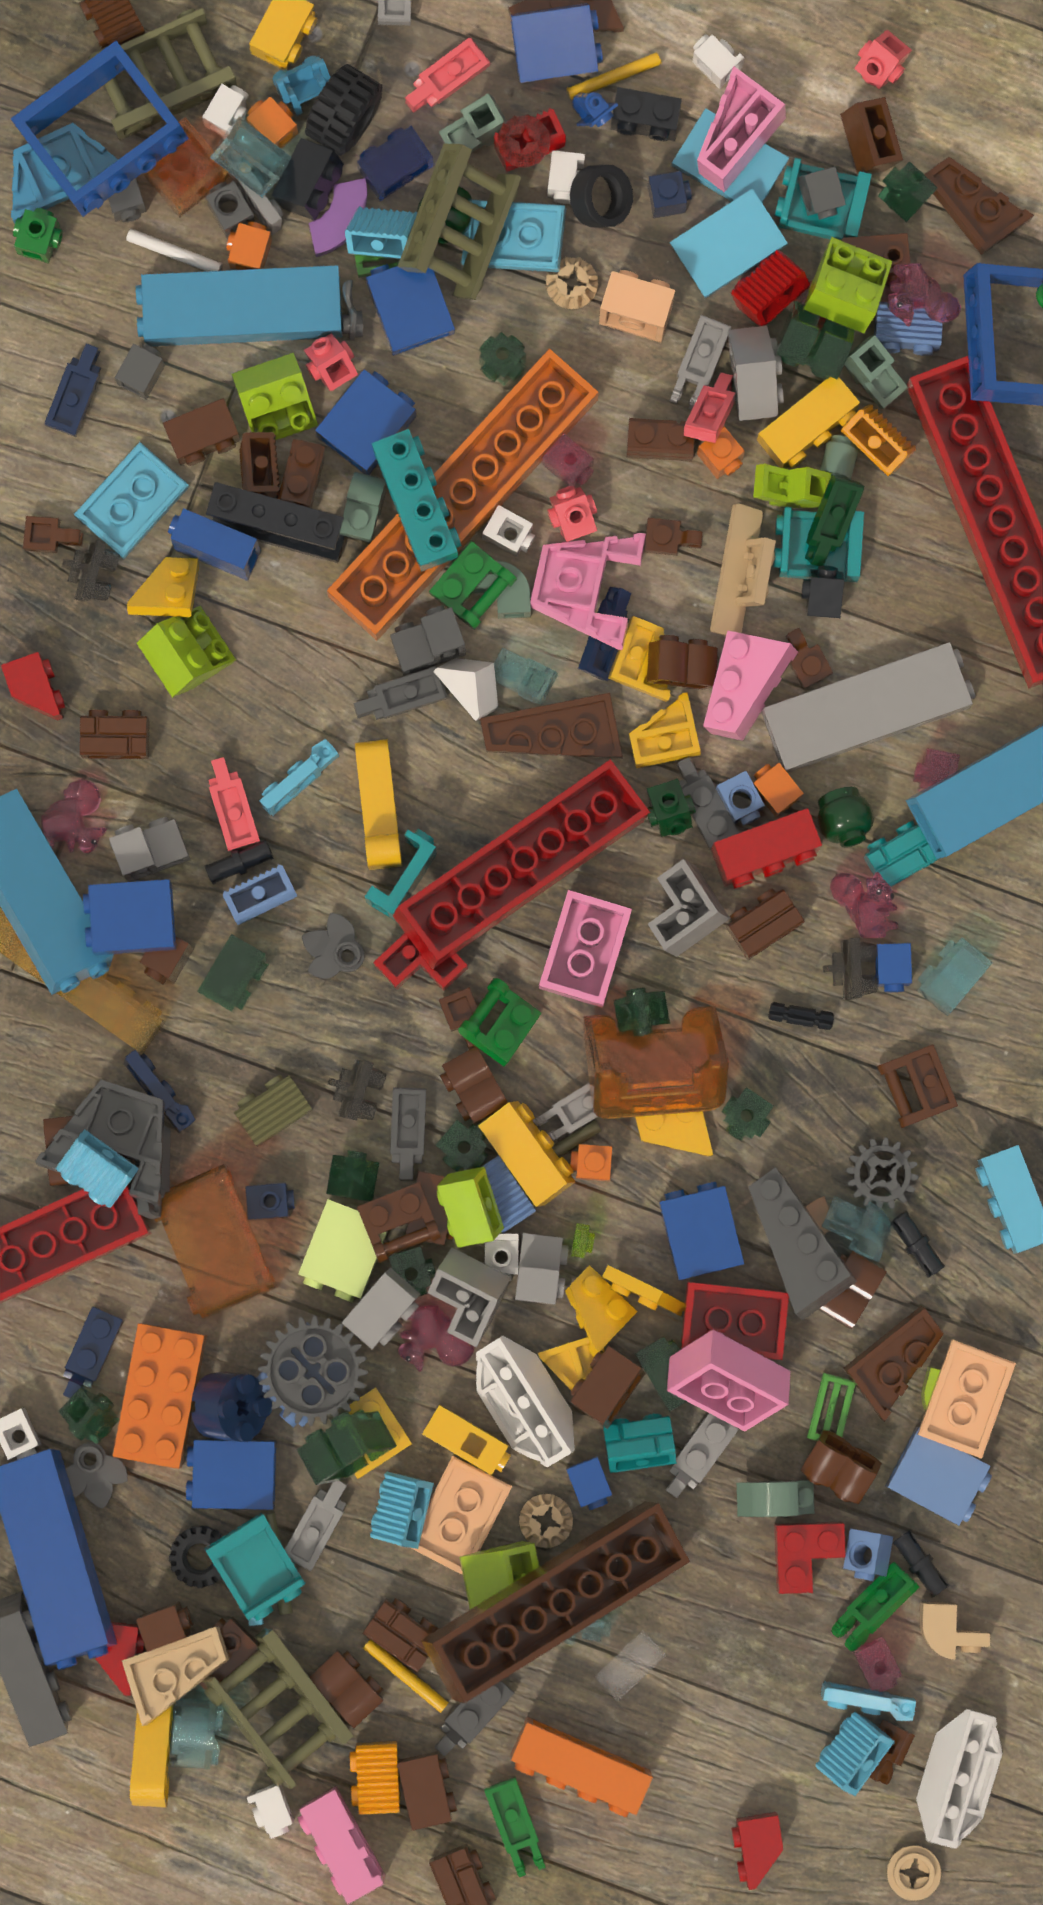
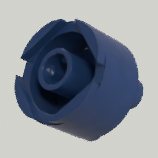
[191,1372,272,1442]

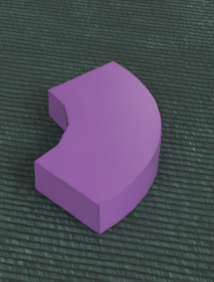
[309,178,367,257]

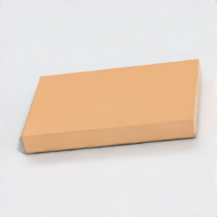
[917,1339,1016,1459]
[411,1456,512,1575]

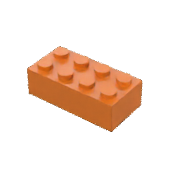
[113,1323,207,1469]
[511,1716,653,1817]

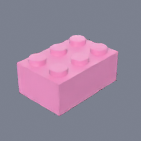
[539,890,632,1008]
[667,1330,790,1432]

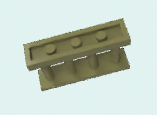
[84,8,237,141]
[397,144,522,300]
[203,1628,353,1789]

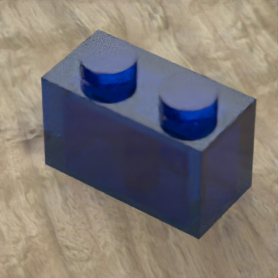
[357,125,434,201]

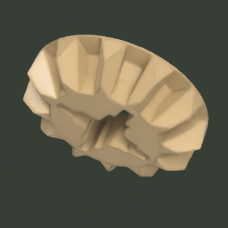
[546,257,598,309]
[519,1494,573,1548]
[887,1845,941,1901]

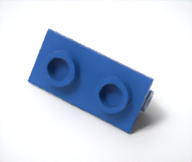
[572,92,618,127]

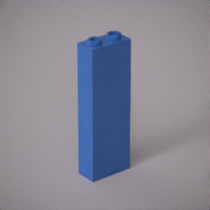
[0,1449,117,1670]

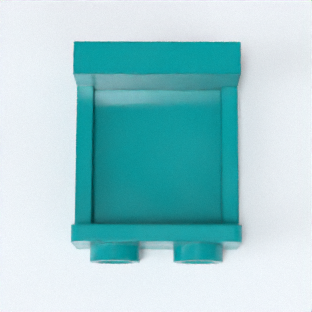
[775,157,872,240]
[773,507,864,582]
[365,829,437,921]
[204,1512,306,1621]

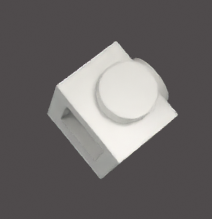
[692,34,745,89]
[202,84,249,142]
[548,150,585,204]
[482,505,536,557]
[485,1234,518,1281]
[0,1408,41,1460]
[246,1784,294,1838]

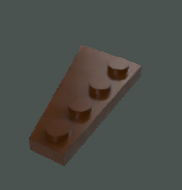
[480,693,623,759]

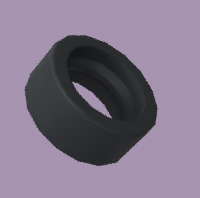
[570,165,633,228]

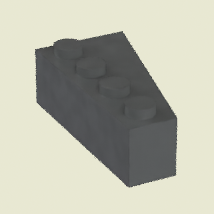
[748,1167,857,1320]
[0,1591,72,1748]

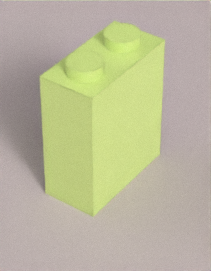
[298,1199,388,1303]

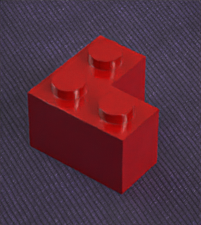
[373,933,468,991]
[774,1522,846,1594]

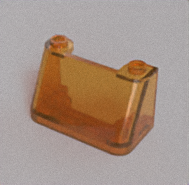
[583,1006,729,1119]
[154,1163,278,1319]

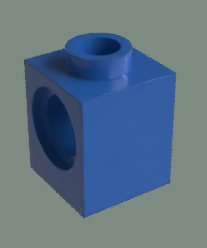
[875,943,912,992]
[566,1456,612,1511]

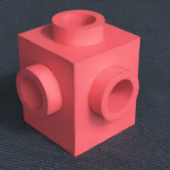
[854,30,912,89]
[304,333,358,392]
[547,486,597,542]

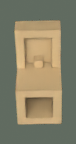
[920,1601,990,1660]

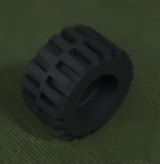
[305,64,383,156]

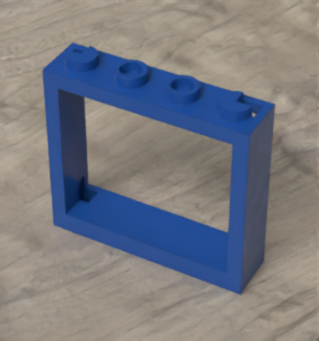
[11,41,189,217]
[963,263,1043,406]

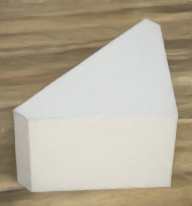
[434,658,498,721]

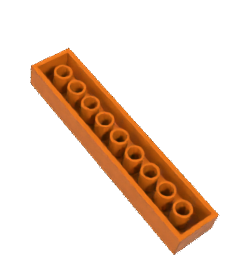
[327,348,599,641]

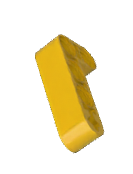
[355,739,402,870]
[130,1704,174,1808]

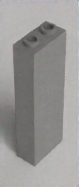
[761,642,975,773]

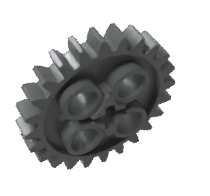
[258,1316,368,1426]

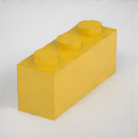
[757,373,860,468]
[478,1101,576,1207]

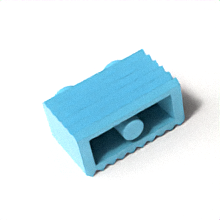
[345,206,417,259]
[56,1129,139,1208]
[370,1472,434,1549]
[815,1712,895,1796]

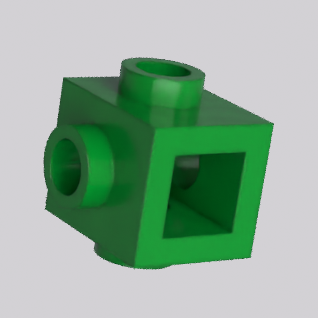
[13,208,63,263]

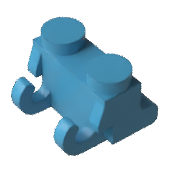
[272,56,331,116]

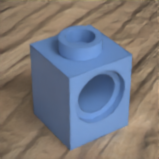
[716,771,765,826]
[843,1529,893,1581]

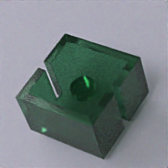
[776,301,855,379]
[297,1410,397,1485]

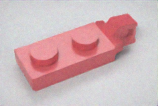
[405,37,490,113]
[684,373,736,443]
[209,757,260,851]

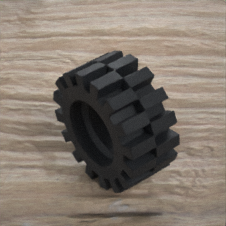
[169,1526,223,1588]

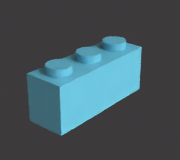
[975,1145,1043,1254]

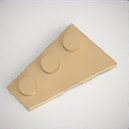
[122,1627,229,1726]

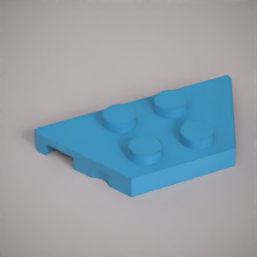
[11,123,118,224]

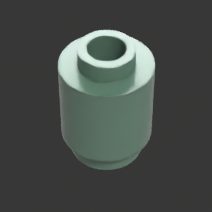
[820,435,859,480]

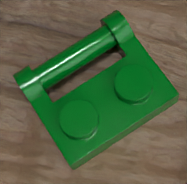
[429,541,517,630]
[458,978,542,1067]

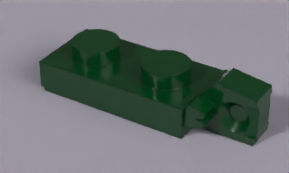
[805,474,865,566]

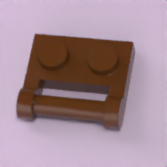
[877,1044,958,1128]
[357,1182,442,1263]

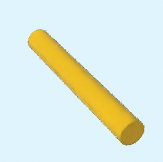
[566,52,661,100]
[363,1639,449,1713]

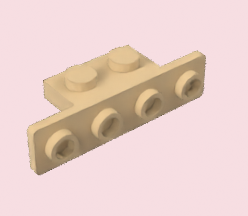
[710,503,776,636]

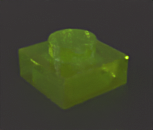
[571,1223,595,1259]

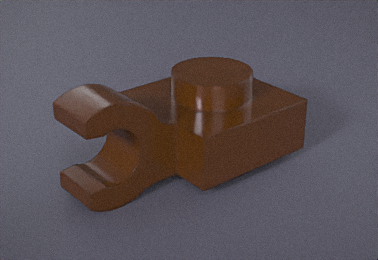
[23,516,84,553]
[644,518,703,556]
[786,628,833,690]
[439,987,477,1050]
[869,1719,915,1785]

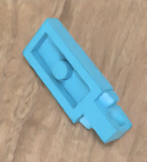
[259,739,339,816]
[821,1681,916,1721]

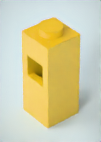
[422,1404,511,1476]

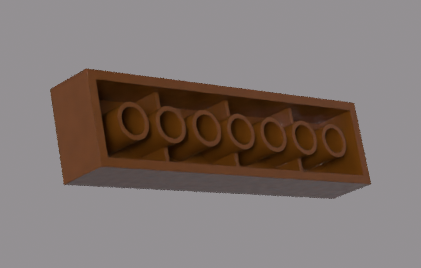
[420,1501,690,1703]

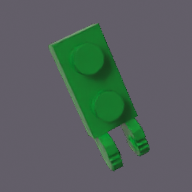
[831,1562,919,1652]
[484,1776,546,1878]

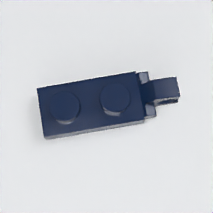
[44,344,101,437]
[578,587,631,681]
[124,1050,196,1133]
[63,1306,124,1401]

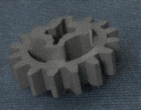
[845,1138,919,1210]

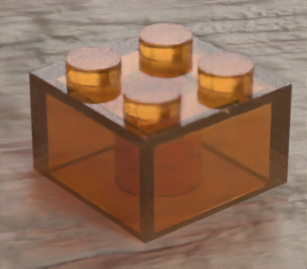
[142,117,230,218]

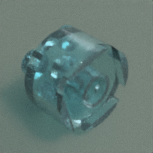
[169,1698,223,1770]

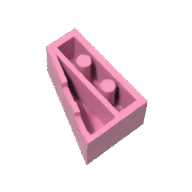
[297,1786,386,1904]

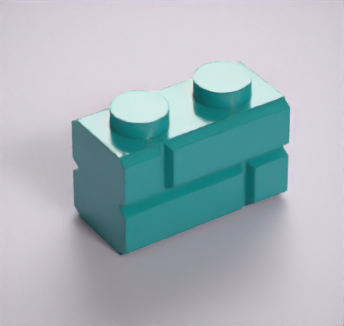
[863,820,941,891]
[603,1413,676,1473]

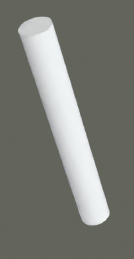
[126,228,222,271]

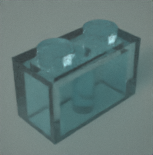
[210,117,291,198]
[916,937,993,1016]

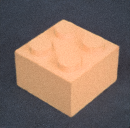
[599,270,675,343]

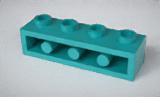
[372,429,462,572]

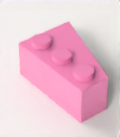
[697,66,786,192]
[703,630,798,741]

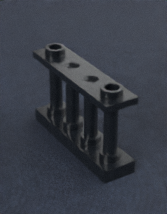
[206,482,346,563]

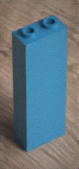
[136,265,343,347]
[905,723,1043,859]
[0,789,114,995]

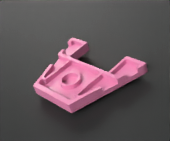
[530,533,646,650]

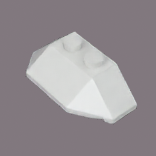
[476,1336,575,1467]
[916,1709,1002,1849]

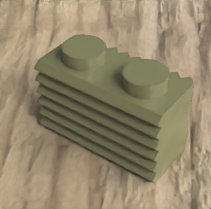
[234,1074,313,1147]

